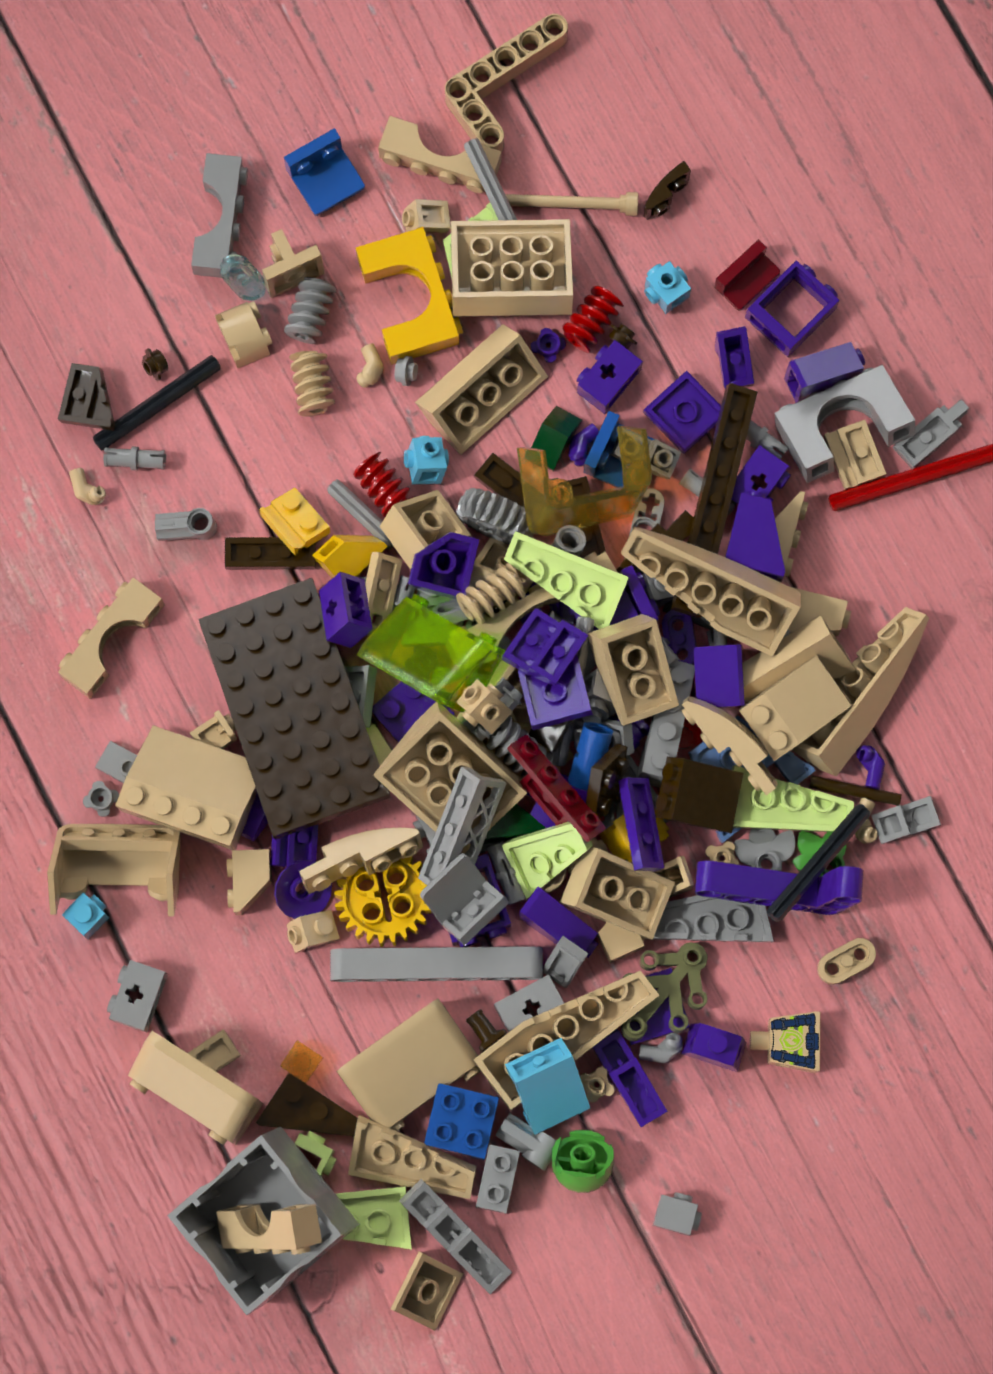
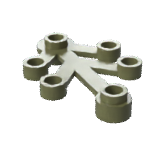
[621,942,707,1041]

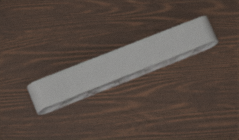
[330,947,543,982]

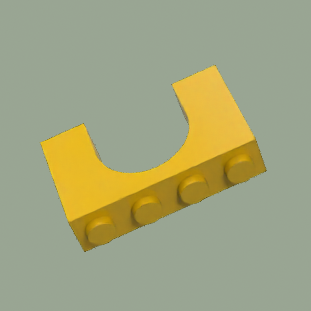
[355,227,463,365]

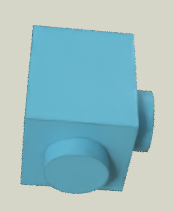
[62,893,109,940]

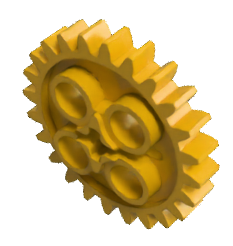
[334,856,432,947]

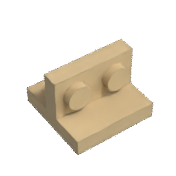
[262,229,325,298]

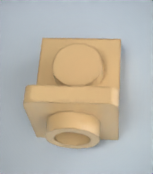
[402,199,451,233]

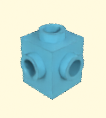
[644,261,691,314]
[404,436,449,484]

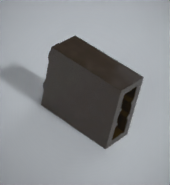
[655,756,744,833]

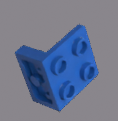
[284,128,365,216]
[583,411,654,496]
[424,1084,499,1160]

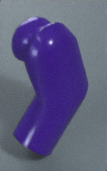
[568,423,599,467]

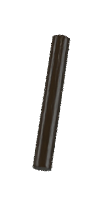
[809,776,902,806]

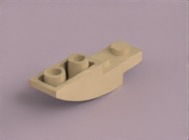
[682,696,778,795]
[299,828,423,894]

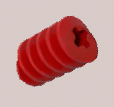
[562,286,624,354]
[353,452,416,517]

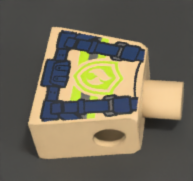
[750,1011,820,1073]

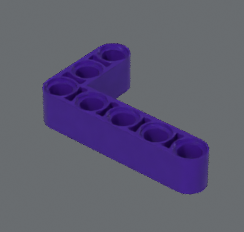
[695,861,864,915]

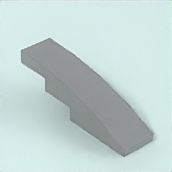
[399,1179,512,1294]

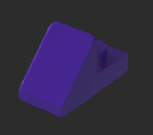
[715,326,754,388]

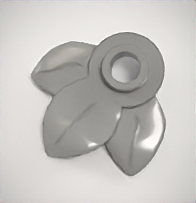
[734,828,795,871]

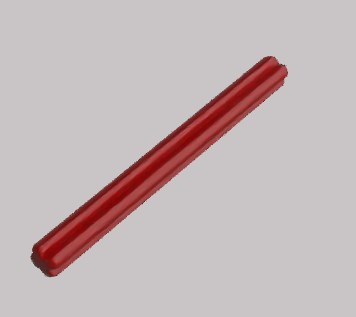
[828,444,993,511]

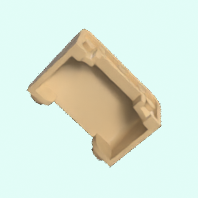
[337,999,481,1132]

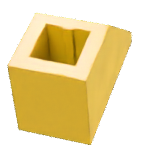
[312,535,388,579]

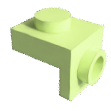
[295,1131,337,1177]

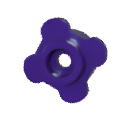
[531,328,566,363]

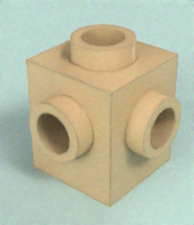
[456,679,513,734]

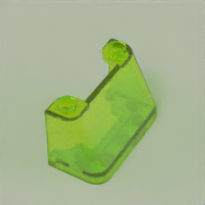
[357,593,506,712]

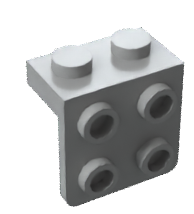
[420,853,509,946]

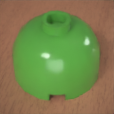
[552,1130,614,1193]

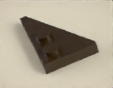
[256,1073,358,1136]

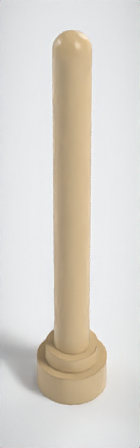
[505,192,638,216]

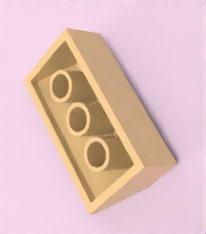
[415,324,548,454]

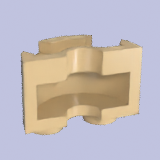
[215,301,273,368]

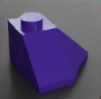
[408,532,479,599]

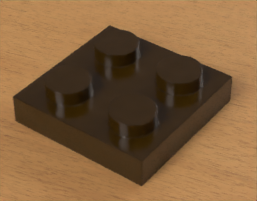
[586,743,629,819]

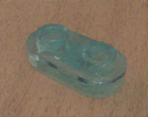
[220,254,266,301]

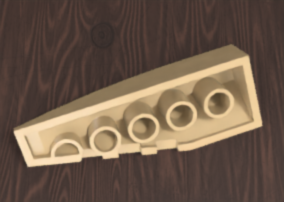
[621,526,801,657]
[791,607,929,776]
[473,971,659,1110]

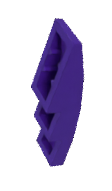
[592,1029,668,1127]

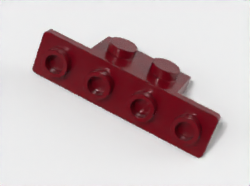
[508,735,606,842]

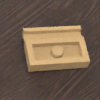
[824,420,886,490]

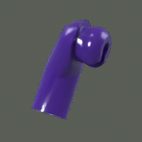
[856,745,885,789]

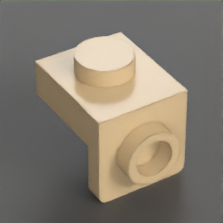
[190,710,238,749]
[287,910,340,953]

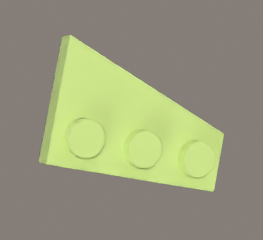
[501,821,593,900]

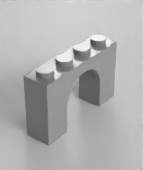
[775,365,915,483]

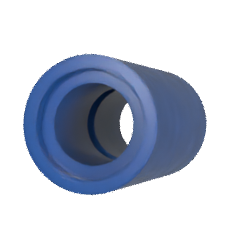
[568,722,613,790]

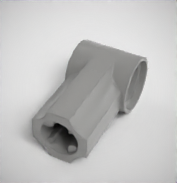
[155,508,217,541]
[495,1113,556,1171]

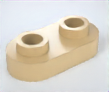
[817,938,876,985]

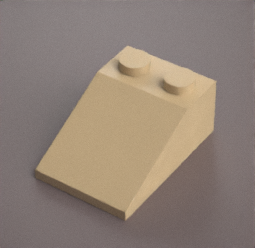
[587,614,679,726]
[739,655,852,761]
[560,847,675,940]

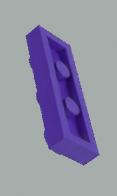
[618,777,665,871]

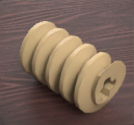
[289,351,335,417]
[456,562,525,624]

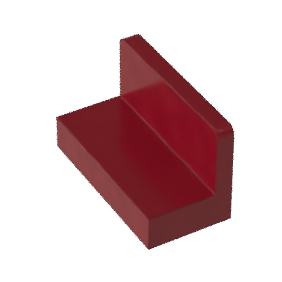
[714,239,780,311]

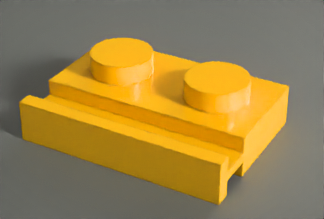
[259,487,330,555]

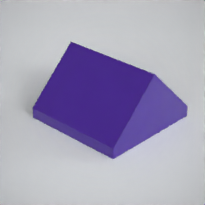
[693,644,745,708]

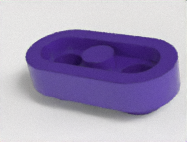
[662,610,697,665]

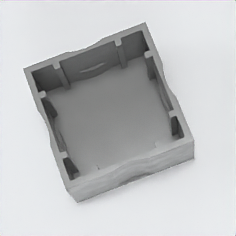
[167,1127,360,1315]

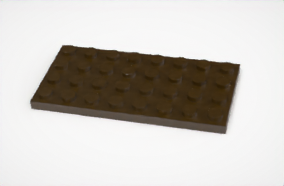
[198,578,391,840]

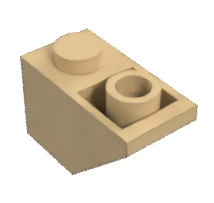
[227,849,272,915]

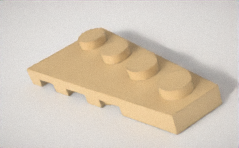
[348,1115,476,1199]

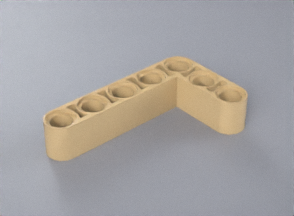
[445,14,568,152]

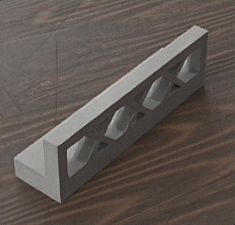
[418,767,507,885]

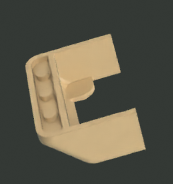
[47,824,180,916]
[128,1031,263,1145]

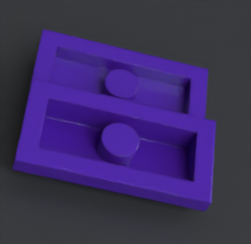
[502,608,588,686]

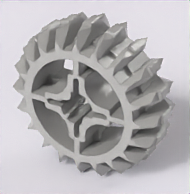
[456,488,537,545]

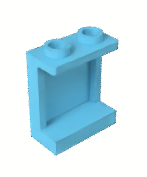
[505,1038,590,1135]

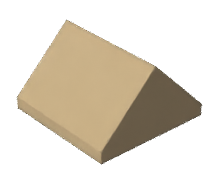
[391,1252,463,1331]

